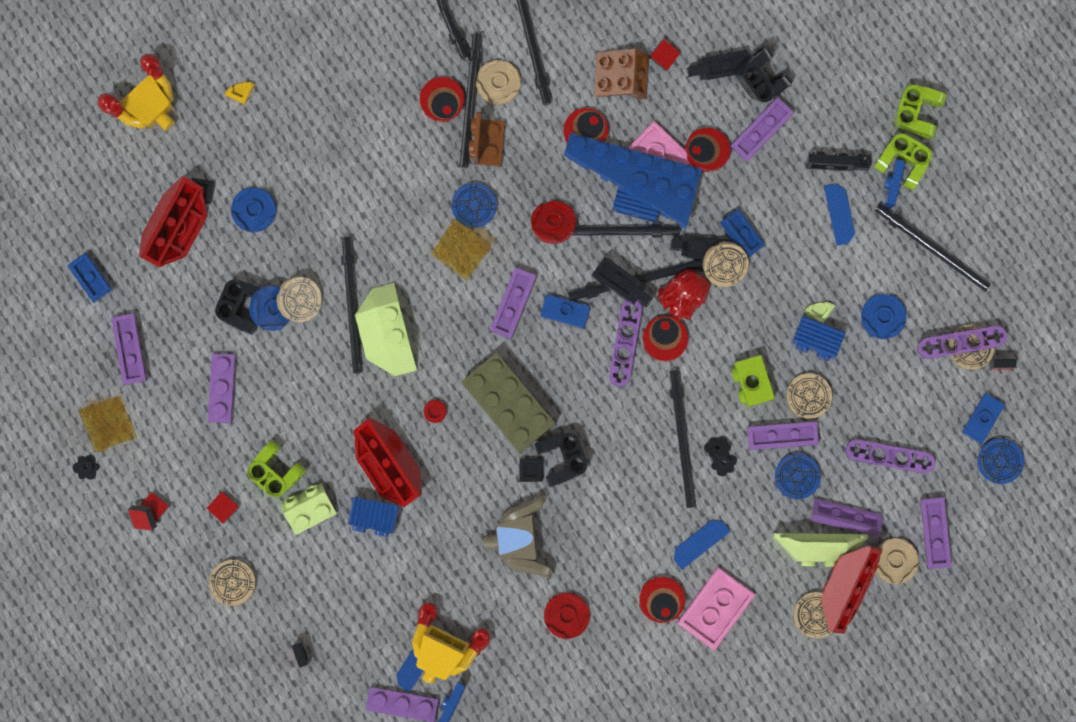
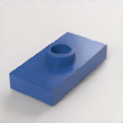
[884,159,905,208]
[719,208,765,258]
[67,253,113,303]
[540,294,590,329]
[961,393,1005,444]
[438,682,466,722]

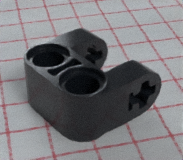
[735,44,793,103]
[215,279,260,335]
[534,433,587,488]

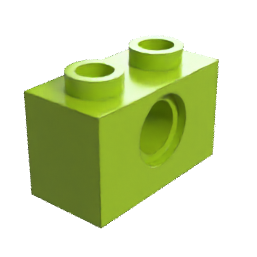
[731,355,775,408]

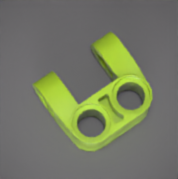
[894,85,947,139]
[874,134,932,191]
[247,439,307,498]

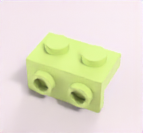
[281,483,337,535]

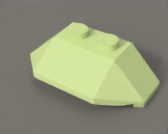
[355,283,417,376]
[773,533,868,567]

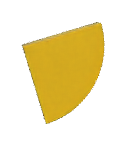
[224,82,255,105]

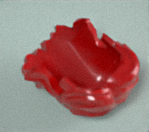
[658,269,710,320]

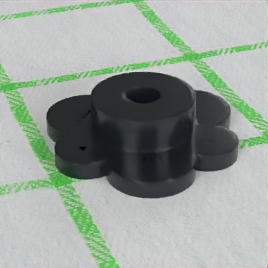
[704,437,731,459]
[711,451,737,477]
[73,454,99,480]

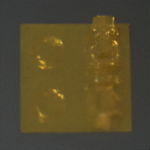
[431,218,491,281]
[78,395,137,453]

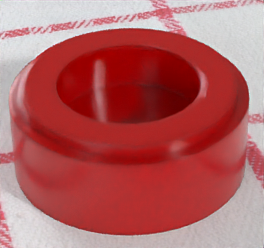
[423,400,447,423]

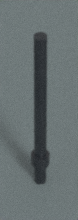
[516,0,551,106]
[459,33,482,168]
[875,204,991,292]
[572,224,680,238]
[341,237,362,374]
[568,259,703,301]
[669,370,696,508]

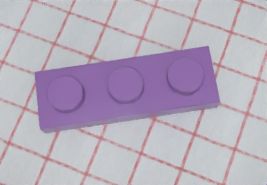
[730,97,794,163]
[490,267,536,340]
[111,313,147,386]
[208,354,236,424]
[747,421,819,450]
[811,498,882,537]
[920,498,952,569]
[366,687,439,722]

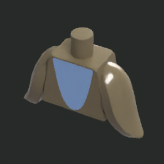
[484,494,553,580]

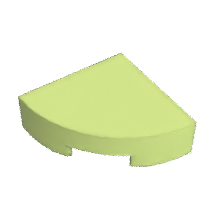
[803,302,835,323]

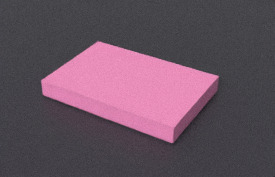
[628,121,692,166]
[677,567,756,651]

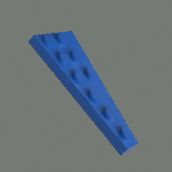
[564,133,702,230]

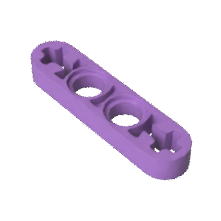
[609,301,642,387]
[917,326,1007,359]
[845,440,935,473]

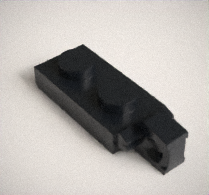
[686,50,751,81]
[806,151,871,171]
[670,235,733,260]
[591,257,652,308]

